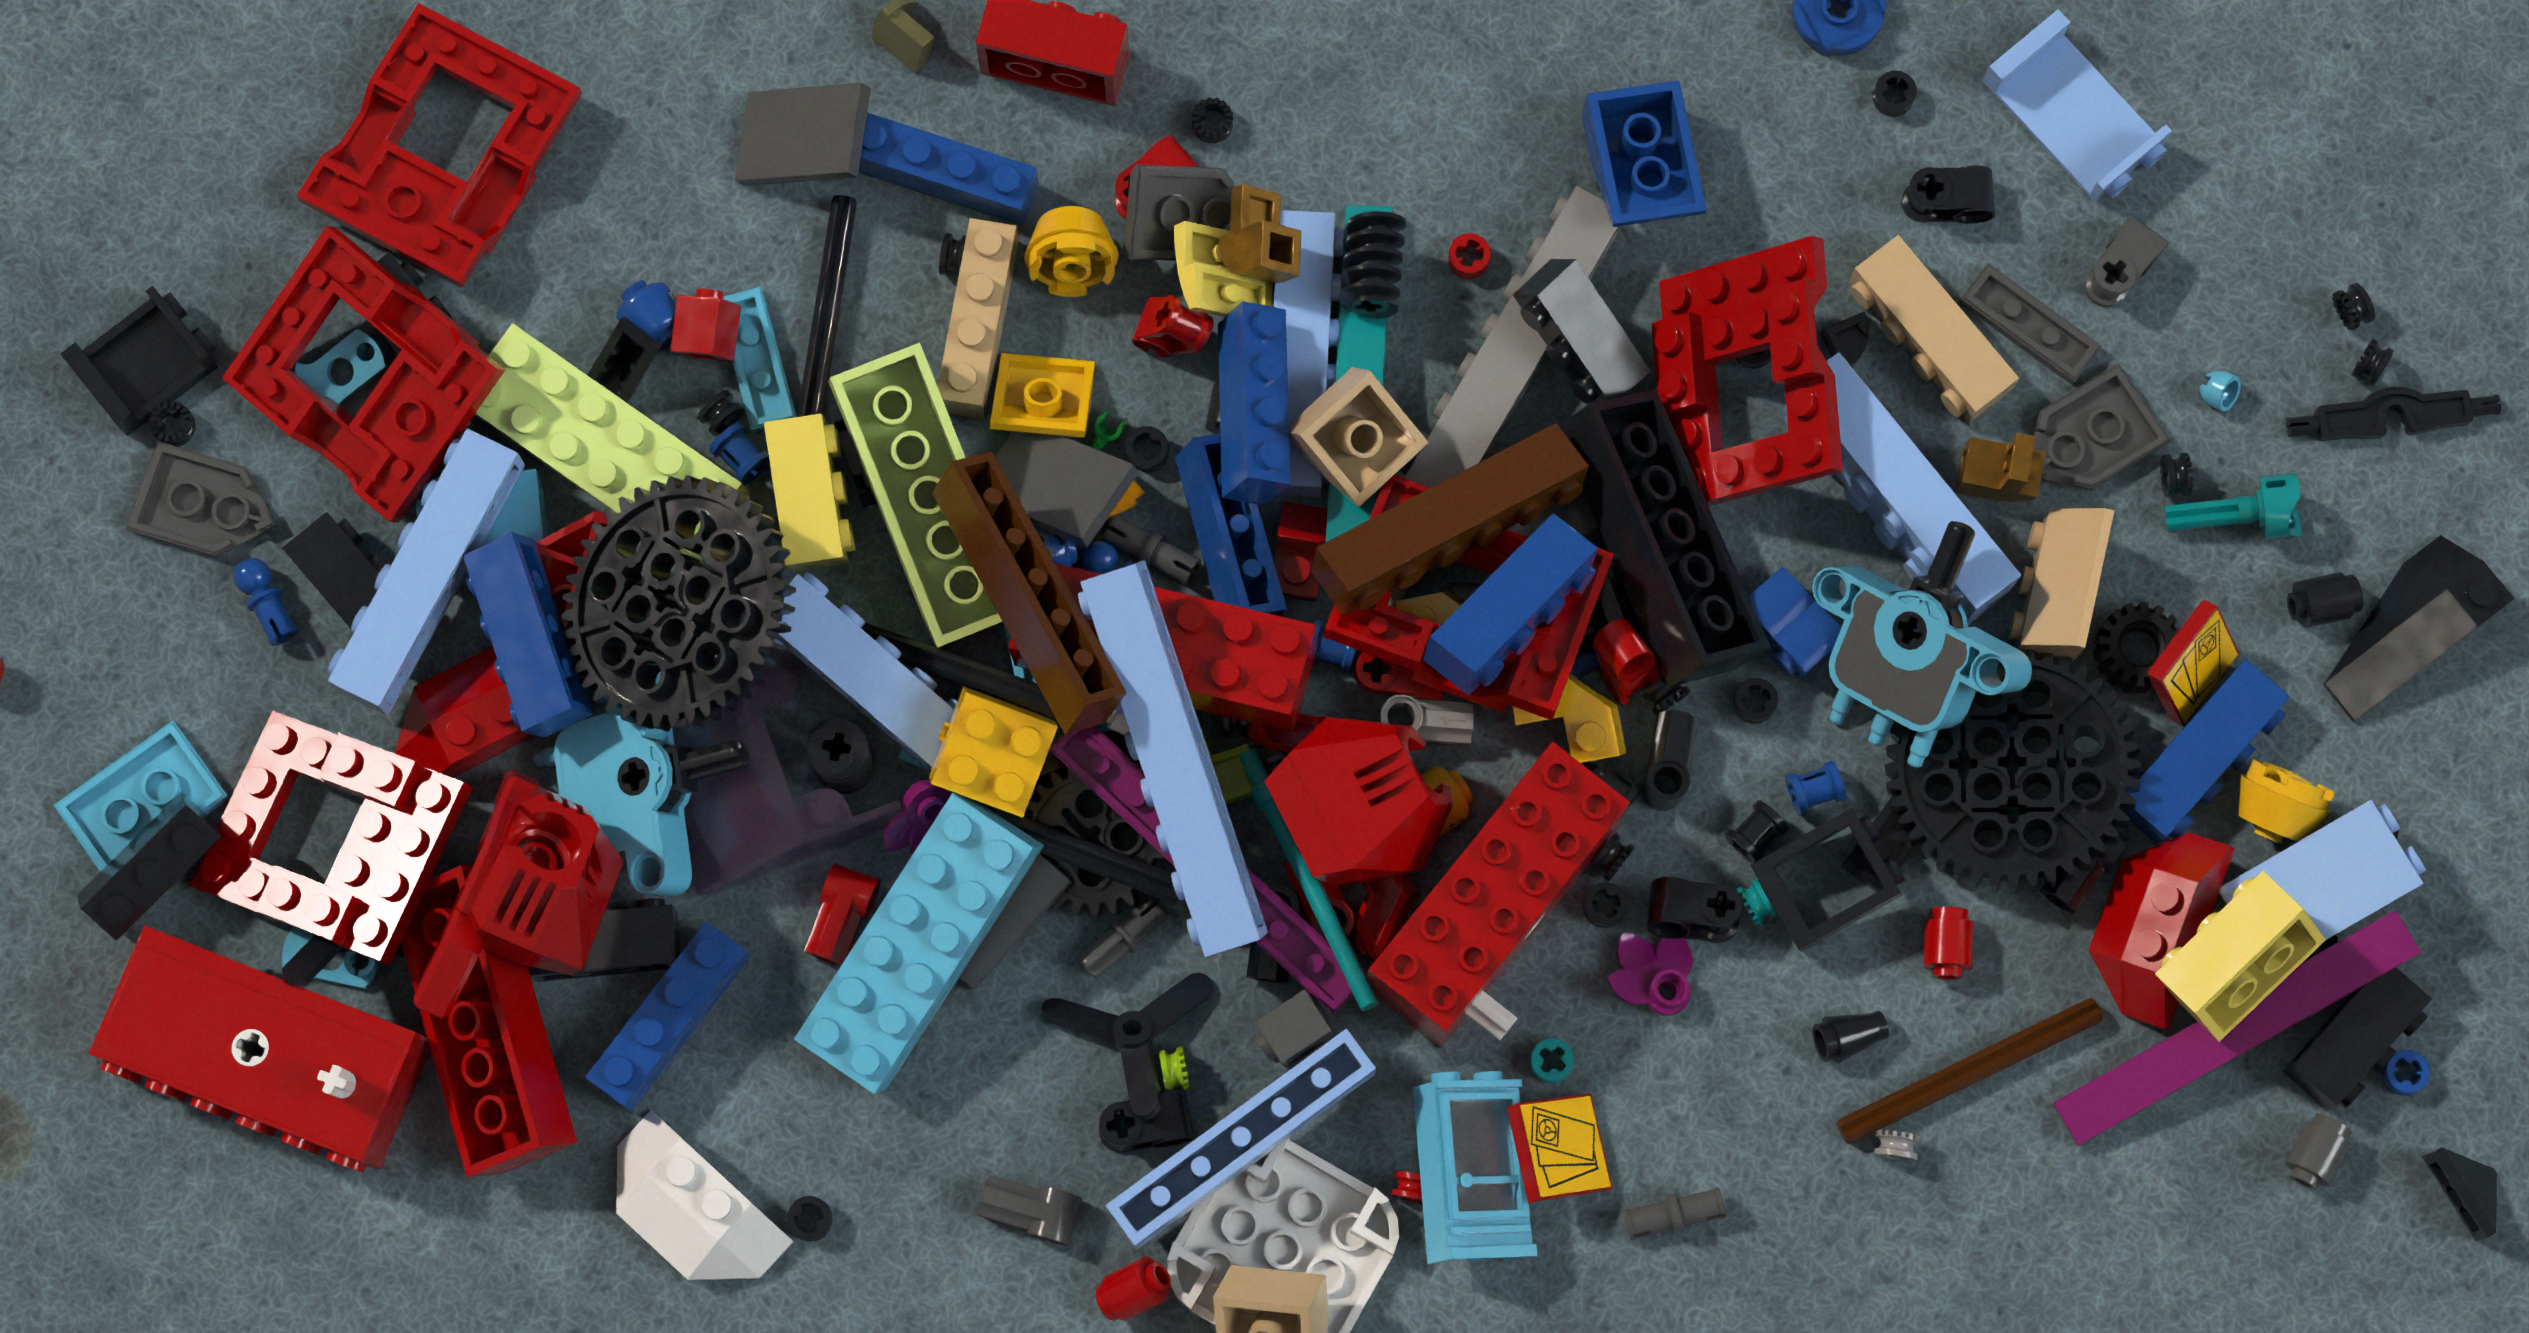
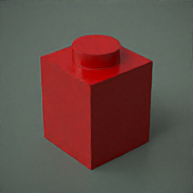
[670,288,741,362]

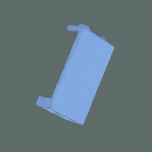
[1982,9,2172,202]
[2219,800,2427,940]

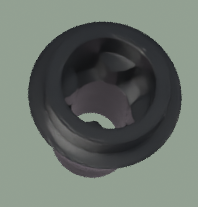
[1812,1011,1889,1063]

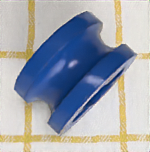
[2381,1050,2430,1096]

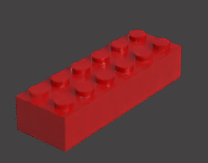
[1008,563,1319,733]
[401,865,578,1177]

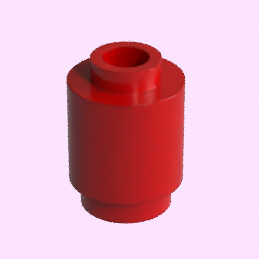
[1923,907,1973,980]
[1095,1256,1171,1321]

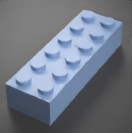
[1784,352,2021,625]

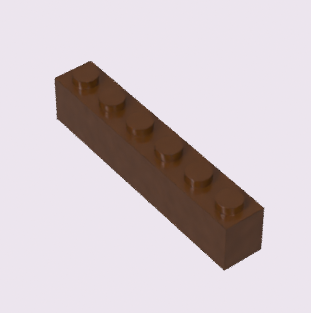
[1311,423,1589,615]
[932,451,1127,735]

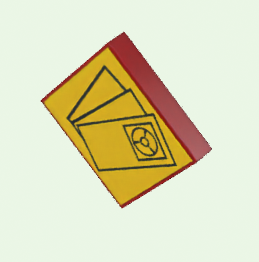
[2147,600,2239,727]
[1507,1093,1613,1204]

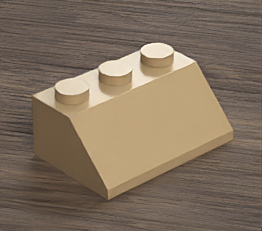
[2008,508,2115,665]

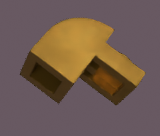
[1219,184,1302,283]
[1955,432,2045,502]

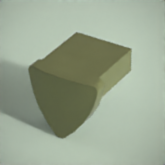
[872,0,935,73]

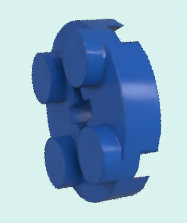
[1792,0,1886,56]

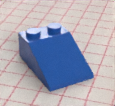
[1582,80,1707,227]

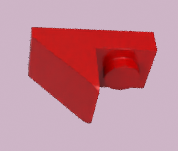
[1274,502,1328,602]

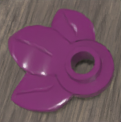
[884,780,950,855]
[1607,932,1693,1016]

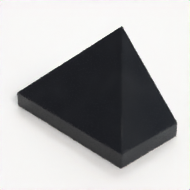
[588,317,661,403]
[2422,1147,2497,1241]

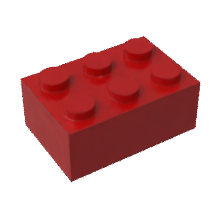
[976,0,1129,106]

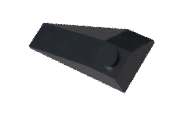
[2323,535,2515,722]

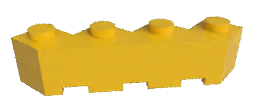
[1395,591,1627,763]

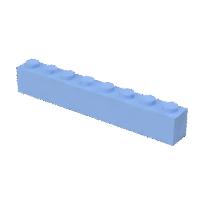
[1078,560,1268,957]

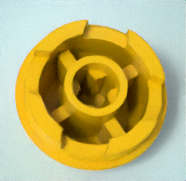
[1024,206,1119,297]
[2238,759,2336,843]

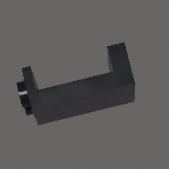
[60,286,218,436]

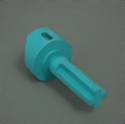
[2164,473,2302,540]

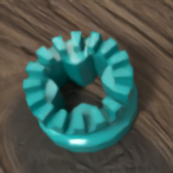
[1736,878,1778,927]
[1530,1038,1574,1084]

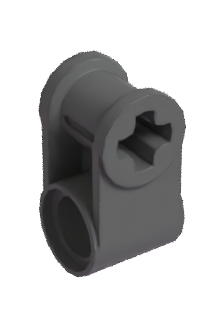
[2085,214,2169,307]

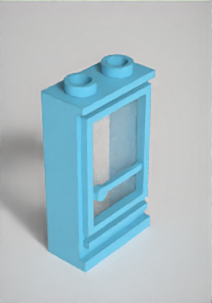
[1413,1071,1537,1264]

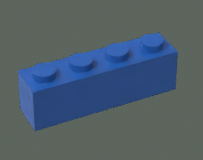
[858,112,1039,226]
[1218,301,1291,505]
[1175,434,1287,616]
[1423,513,1598,696]
[463,532,594,738]
[2122,659,2290,845]
[585,921,751,1112]

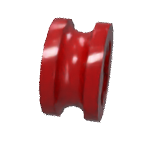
[1448,233,1491,279]
[1391,1171,1422,1204]

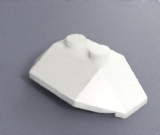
[616,1110,794,1280]

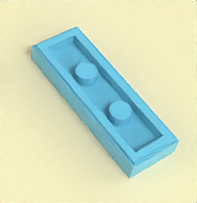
[724,287,797,434]

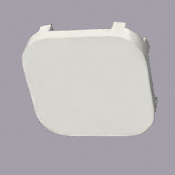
[1167,1138,1400,1333]

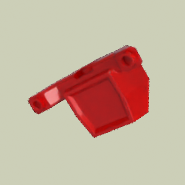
[1247,713,1453,961]
[413,769,624,1018]

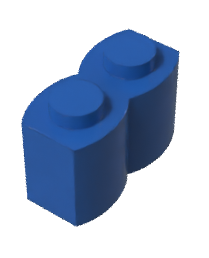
[1748,567,1841,681]

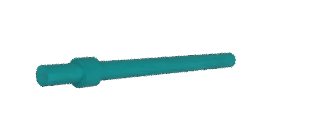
[1238,749,1379,1011]

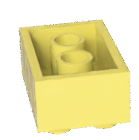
[764,414,856,571]
[2155,871,2326,1042]

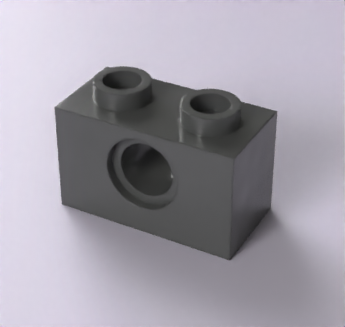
[1255,989,1339,1067]

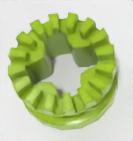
[1158,1046,1190,1091]

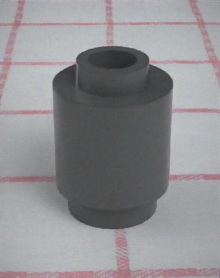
[2285,1114,2352,1190]

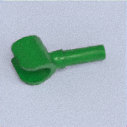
[1090,408,1128,451]

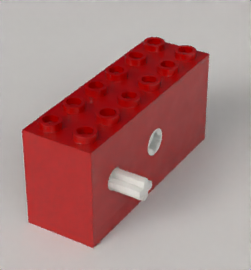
[1367,741,1630,1049]
[88,925,431,1173]

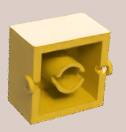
[929,686,1058,818]

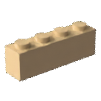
[937,218,1019,420]
[1849,235,2019,423]

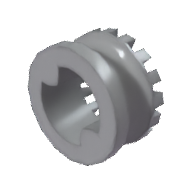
[1874,1130,1920,1162]

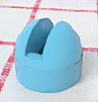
[2199,370,2241,412]

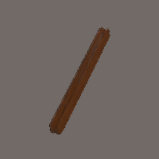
[1837,998,2103,1144]

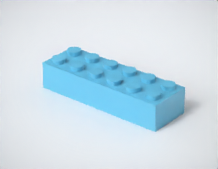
[794,793,1044,1094]

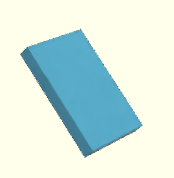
[54,720,230,872]

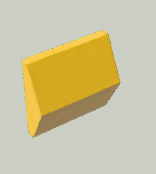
[990,353,1095,438]

